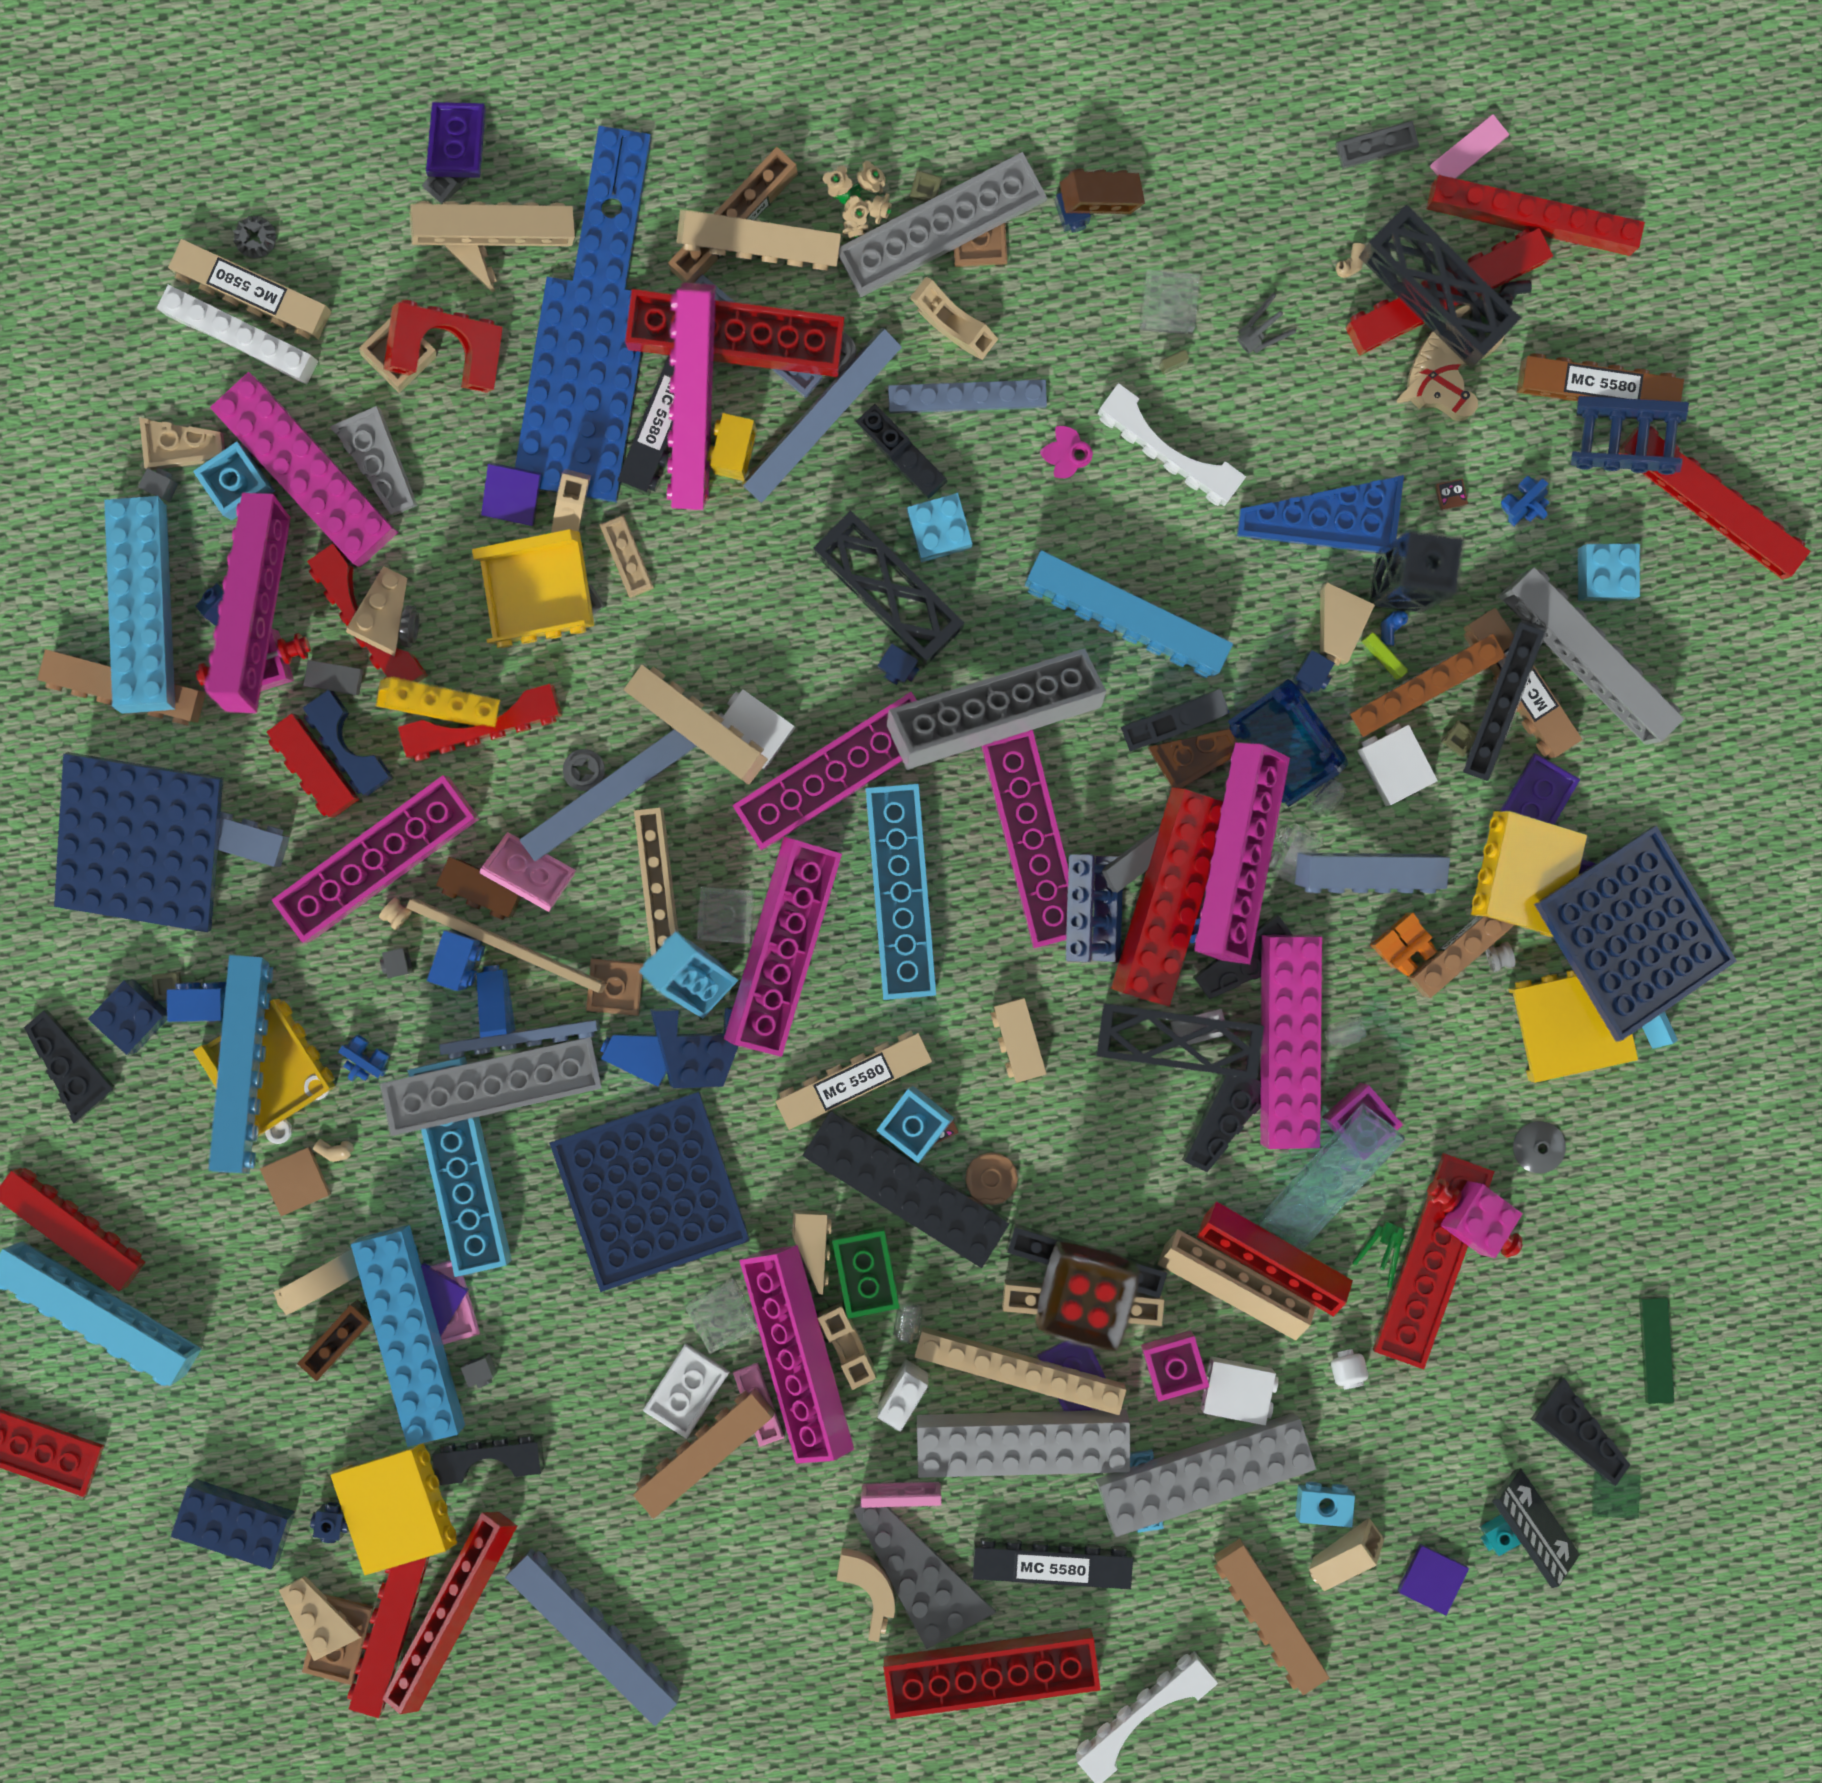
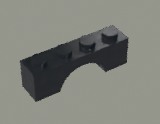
[432,1433,545,1485]

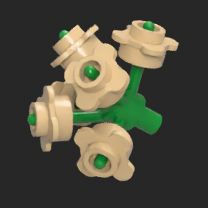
[823,161,892,239]

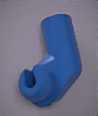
[1381,611,1408,647]

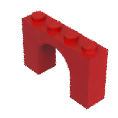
[383,300,503,393]

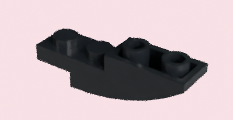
[856,404,948,499]
[1121,688,1230,751]

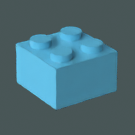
[193,442,275,520]
[907,493,972,562]
[1578,544,1640,601]
[876,1086,954,1163]

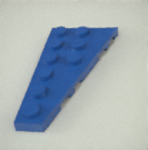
[1237,475,1404,553]

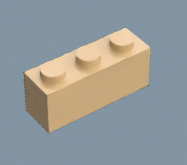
[990,997,1046,1083]

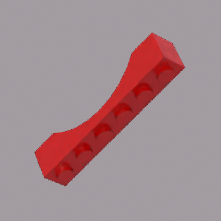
[307,543,428,683]
[398,684,562,762]

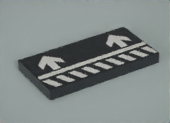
[1492,1468,1580,1588]

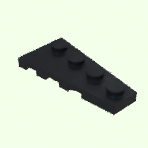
[1193,914,1293,999]
[24,1010,116,1124]
[1182,1065,1261,1172]
[1530,1377,1631,1486]

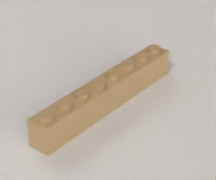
[915,1327,1126,1415]

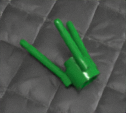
[1352,1221,1405,1288]

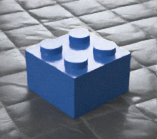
[427,930,485,991]
[167,982,227,1022]

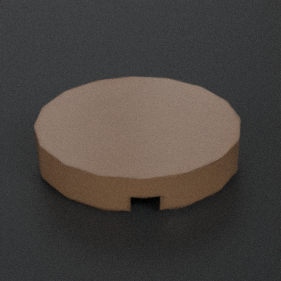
[965,1152,1018,1205]

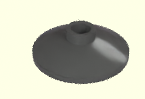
[1513,1121,1566,1174]

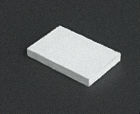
[643,1343,730,1439]

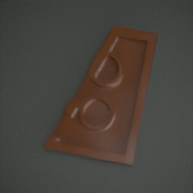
[1147,729,1238,788]

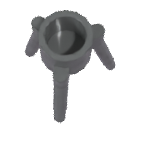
[1236,293,1296,354]

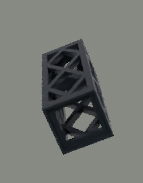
[1359,204,1521,369]
[813,510,964,666]
[1369,530,1465,613]
[1096,1003,1264,1079]

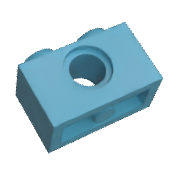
[1295,1482,1355,1527]

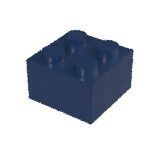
[88,979,167,1055]

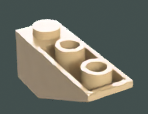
[445,245,497,292]
[551,469,591,533]
[792,1210,831,1294]

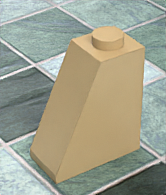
[1320,583,1375,666]
[1309,1518,1385,1591]

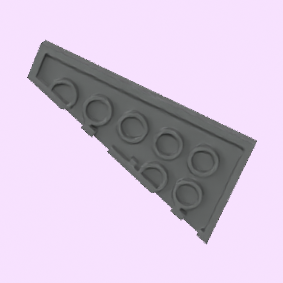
[853,1504,996,1649]

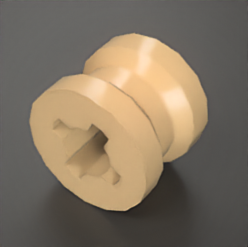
[379,897,412,931]

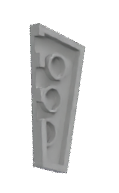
[330,406,418,515]

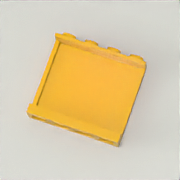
[472,529,595,648]
[375,678,500,727]
[1471,811,1587,937]
[1508,970,1638,1083]
[193,999,336,1137]
[331,1443,458,1576]

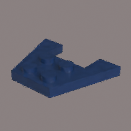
[650,1007,739,1088]

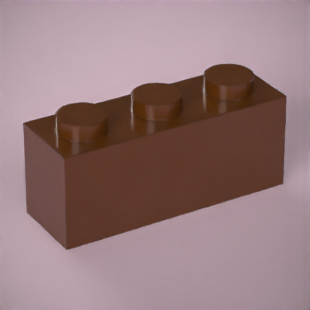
[1059,169,1145,214]
[436,857,522,920]
[297,1299,372,1382]

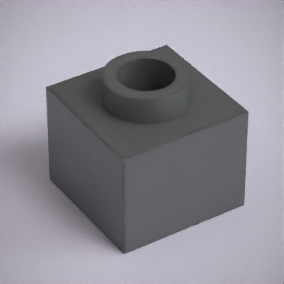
[138,468,178,502]
[380,947,414,978]
[461,1353,497,1388]

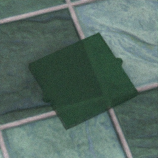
[1590,1472,1642,1519]

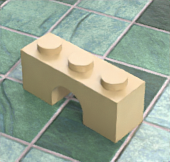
[818,1301,877,1390]

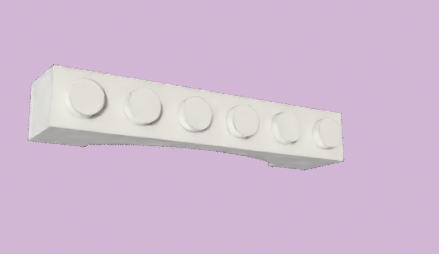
[157,285,318,385]
[1098,383,1246,506]
[1075,1651,1218,1783]

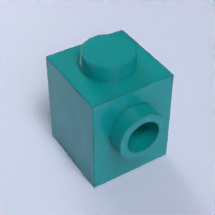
[1480,1515,1521,1556]

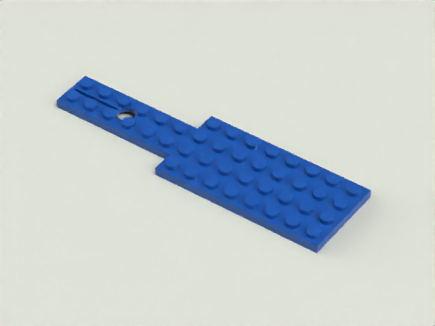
[515,126,651,503]

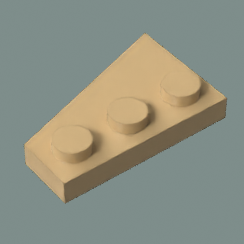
[139,417,225,470]
[346,566,407,656]
[279,1576,363,1661]

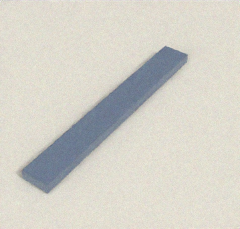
[741,328,902,503]
[520,729,697,862]

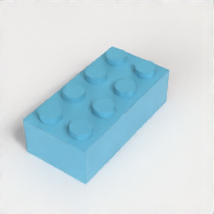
[639,931,738,1019]

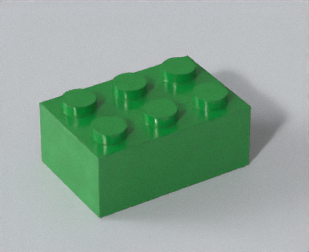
[832,1226,900,1319]

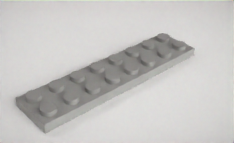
[838,152,1047,298]
[379,1037,602,1136]

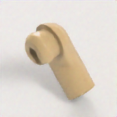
[1336,243,1366,278]
[313,1139,354,1162]

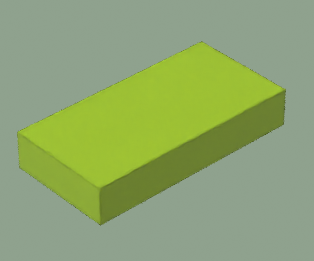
[1361,632,1408,680]

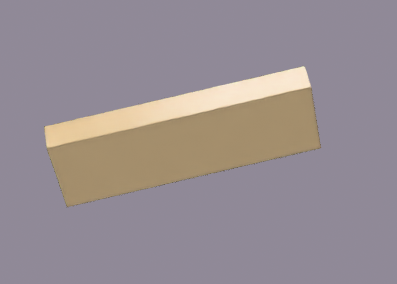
[599,515,654,598]

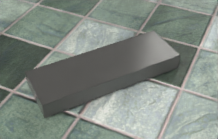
[1335,121,1420,170]
[1102,826,1160,893]

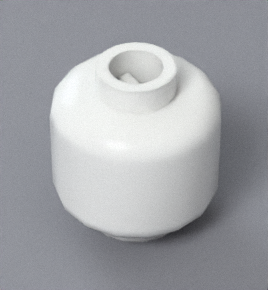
[1331,1349,1369,1390]

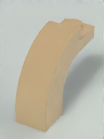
[910,277,998,360]
[273,1249,359,1315]
[836,1548,895,1642]

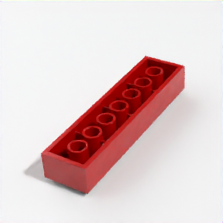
[625,289,845,377]
[1111,787,1224,1007]
[883,1628,1101,1720]

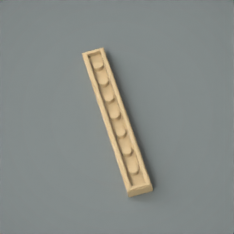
[406,899,606,993]

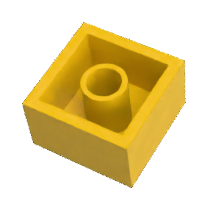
[707,413,757,481]

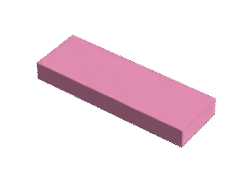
[1430,115,1510,178]
[733,1362,784,1447]

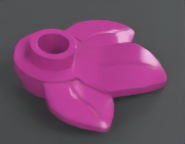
[1040,426,1093,479]

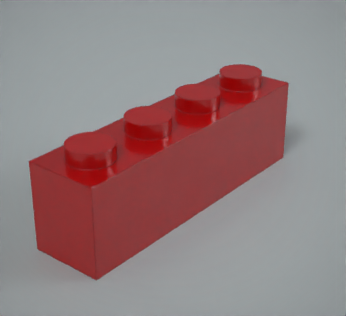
[266,713,360,818]

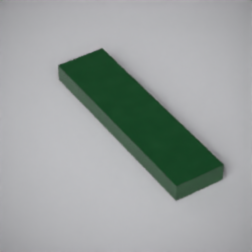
[1639,1296,1674,1404]

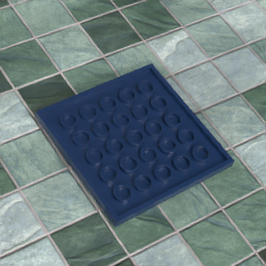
[54,752,223,933]
[1534,826,1737,1042]
[549,1091,750,1292]

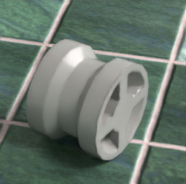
[1486,942,1515,972]

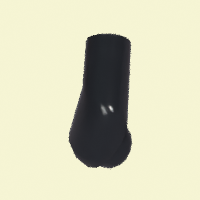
[1498,280,1532,307]

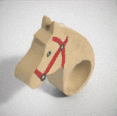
[1396,305,1505,421]

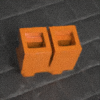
[1370,912,1437,976]

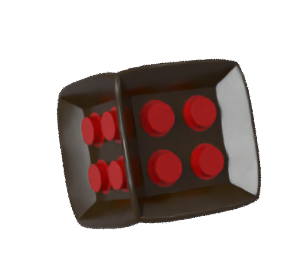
[1035,1241,1139,1351]

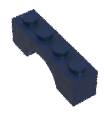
[303,690,394,796]

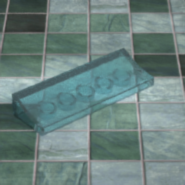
[1259,1104,1405,1251]

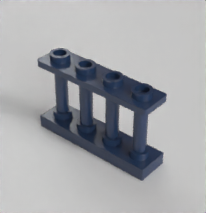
[1571,396,1689,475]
[1066,854,1123,962]

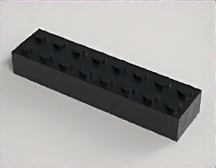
[803,1109,1010,1268]

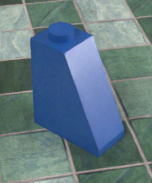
[476,965,516,1038]
[600,1034,667,1087]

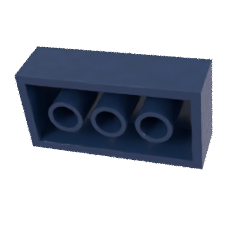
[170,1479,296,1570]

